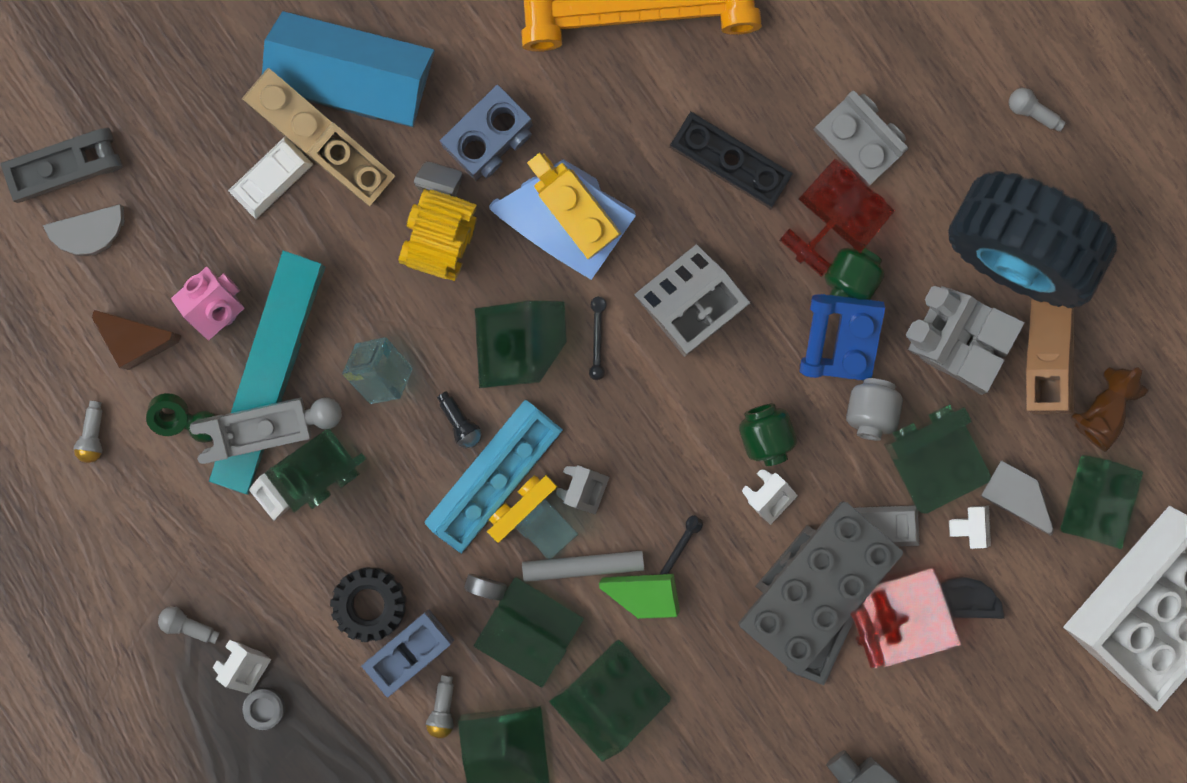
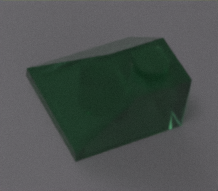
[475,301,567,388]
[458,706,550,783]

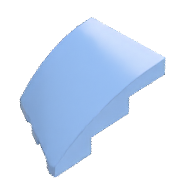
[489,159,636,280]

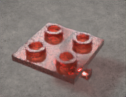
[779,159,895,277]
[851,567,962,668]

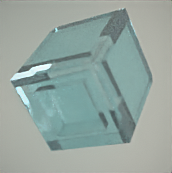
[342,337,412,404]
[516,498,579,559]

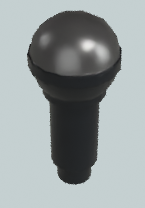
[437,391,481,448]

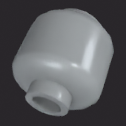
[846,378,903,441]

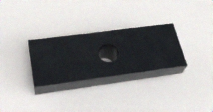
[669,111,793,209]

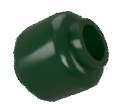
[824,244,885,300]
[739,403,797,466]

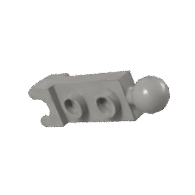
[190,397,342,464]

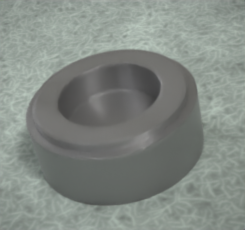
[464,574,507,601]
[242,688,285,730]

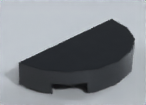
[922,577,1005,619]

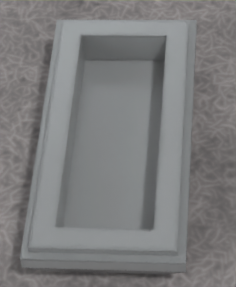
[854,505,920,546]

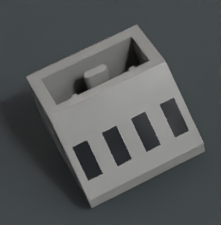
[634,244,750,357]

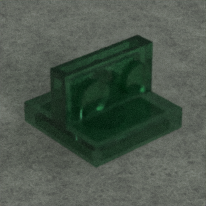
[473,576,584,688]

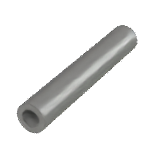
[522,551,644,582]

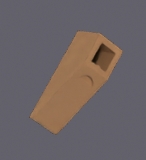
[1026,299,1074,414]

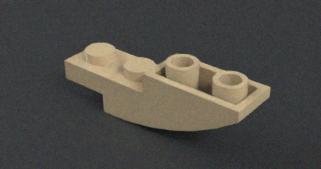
[242,68,395,206]

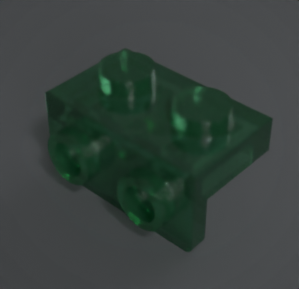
[265,429,366,512]
[1060,455,1143,549]

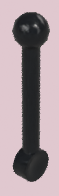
[589,296,606,380]
[659,515,703,575]

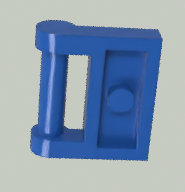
[799,294,885,381]

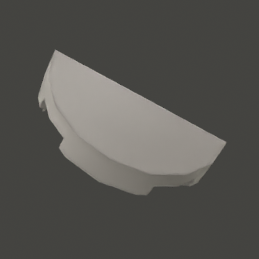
[43,204,125,256]

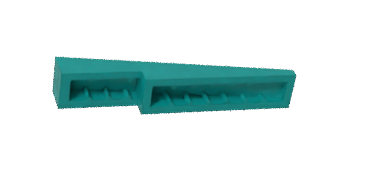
[209,251,326,495]

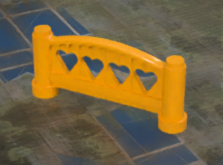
[521,0,762,51]

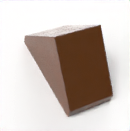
[92,310,181,370]

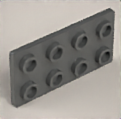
[739,501,903,676]

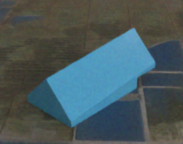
[262,11,435,128]

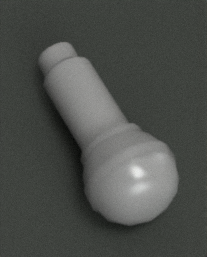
[1008,88,1066,132]
[158,606,219,644]

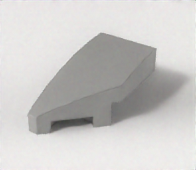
[981,461,1054,536]

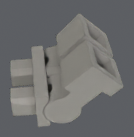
[906,286,1025,395]

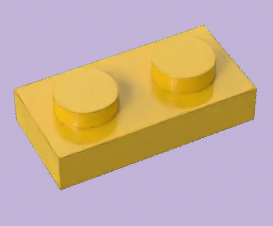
[487,475,558,543]

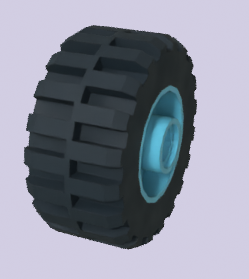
[948,171,1117,308]

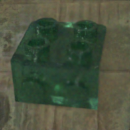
[884,404,991,514]

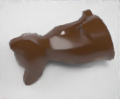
[1071,367,1148,452]

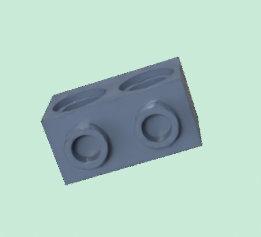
[439,84,533,181]
[361,609,454,698]

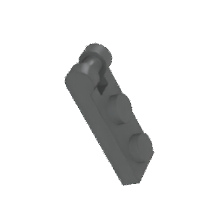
[0,128,123,203]

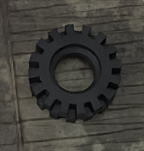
[330,567,407,642]

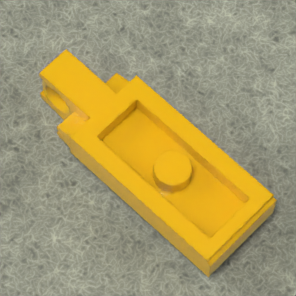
[527,153,622,259]

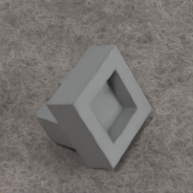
[556,465,610,515]

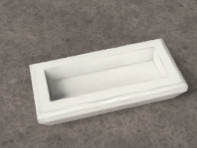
[228,137,314,219]

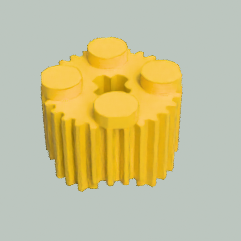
[399,189,477,281]

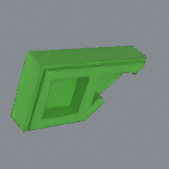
[599,574,680,619]

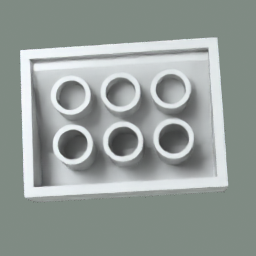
[1063,506,1187,711]

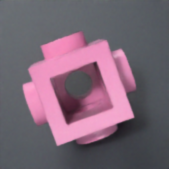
[171,267,245,341]

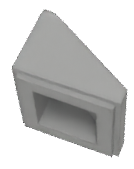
[414,162,463,197]

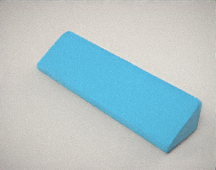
[425,400,563,554]

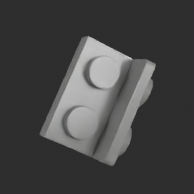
[813,90,908,187]

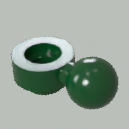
[146,393,216,443]

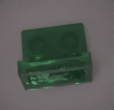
[549,640,671,762]

